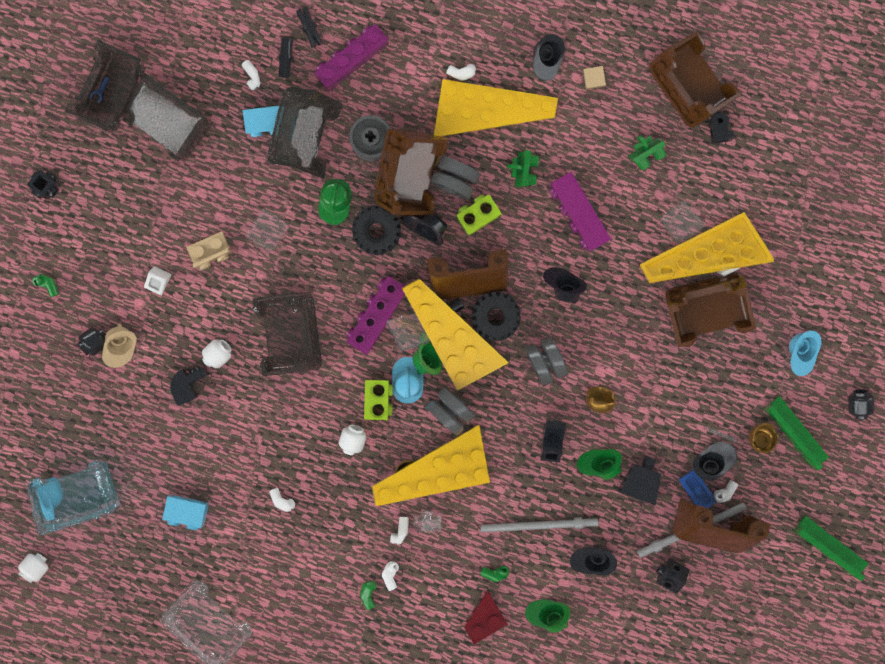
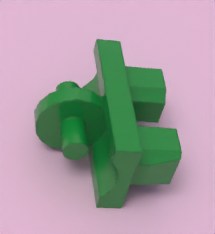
[628,135,666,170]
[506,150,539,188]

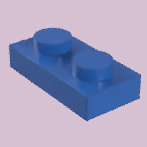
[678,470,717,508]

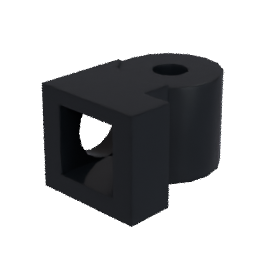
[709,112,734,144]

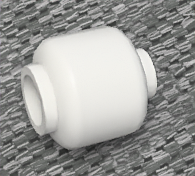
[202,340,231,368]
[339,425,367,455]
[18,553,48,583]

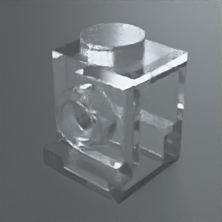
[414,511,441,532]

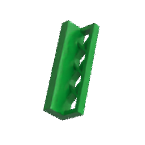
[763,396,829,471]
[793,515,869,582]

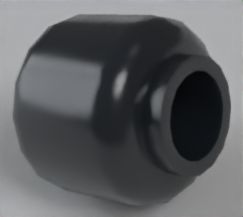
[77,327,106,356]
[848,389,875,419]

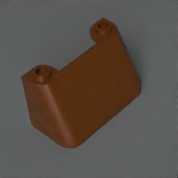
[649,30,741,128]
[374,129,448,215]
[427,249,509,300]
[665,272,757,347]
[673,498,771,553]

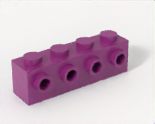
[314,24,389,92]
[549,172,611,252]
[346,276,405,355]

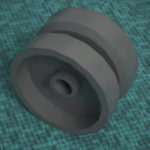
[349,115,391,162]
[431,156,481,200]
[525,336,568,387]
[425,387,476,436]

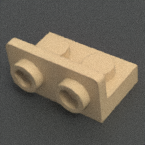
[186,231,232,270]

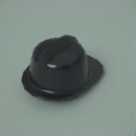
[532,34,565,81]
[403,214,447,246]
[543,267,587,304]
[693,442,737,481]
[570,544,617,575]

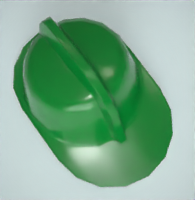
[318,179,352,225]
[413,332,442,375]
[577,449,622,480]
[525,599,571,633]

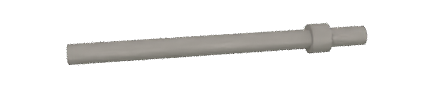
[637,503,747,558]
[481,517,598,533]

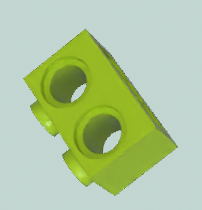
[456,194,502,237]
[364,380,393,420]

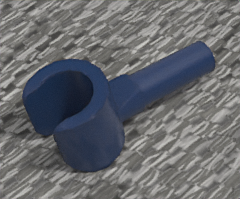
[90,77,110,103]

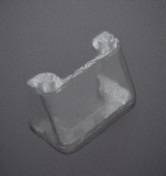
[159,580,253,664]

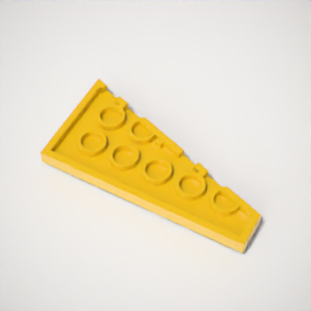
[434,79,558,136]
[640,212,774,283]
[402,279,509,391]
[372,425,490,506]

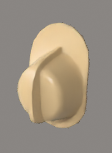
[102,324,136,368]

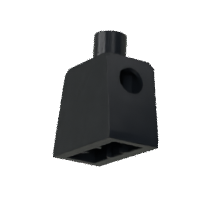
[618,456,661,505]

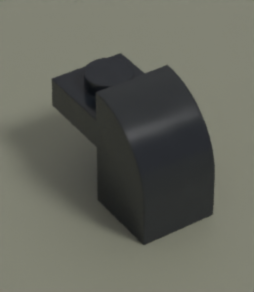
[170,366,209,406]
[540,420,566,463]

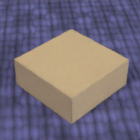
[583,66,606,89]

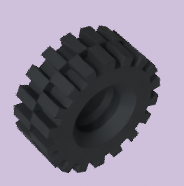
[352,205,401,255]
[471,292,521,341]

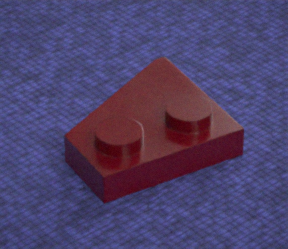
[464,591,508,645]

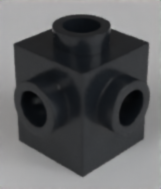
[27,170,61,200]
[656,558,690,594]

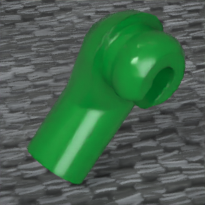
[32,274,59,298]
[480,566,509,582]
[360,580,377,610]

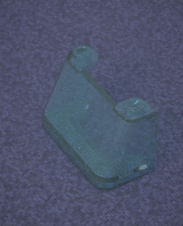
[27,460,121,536]

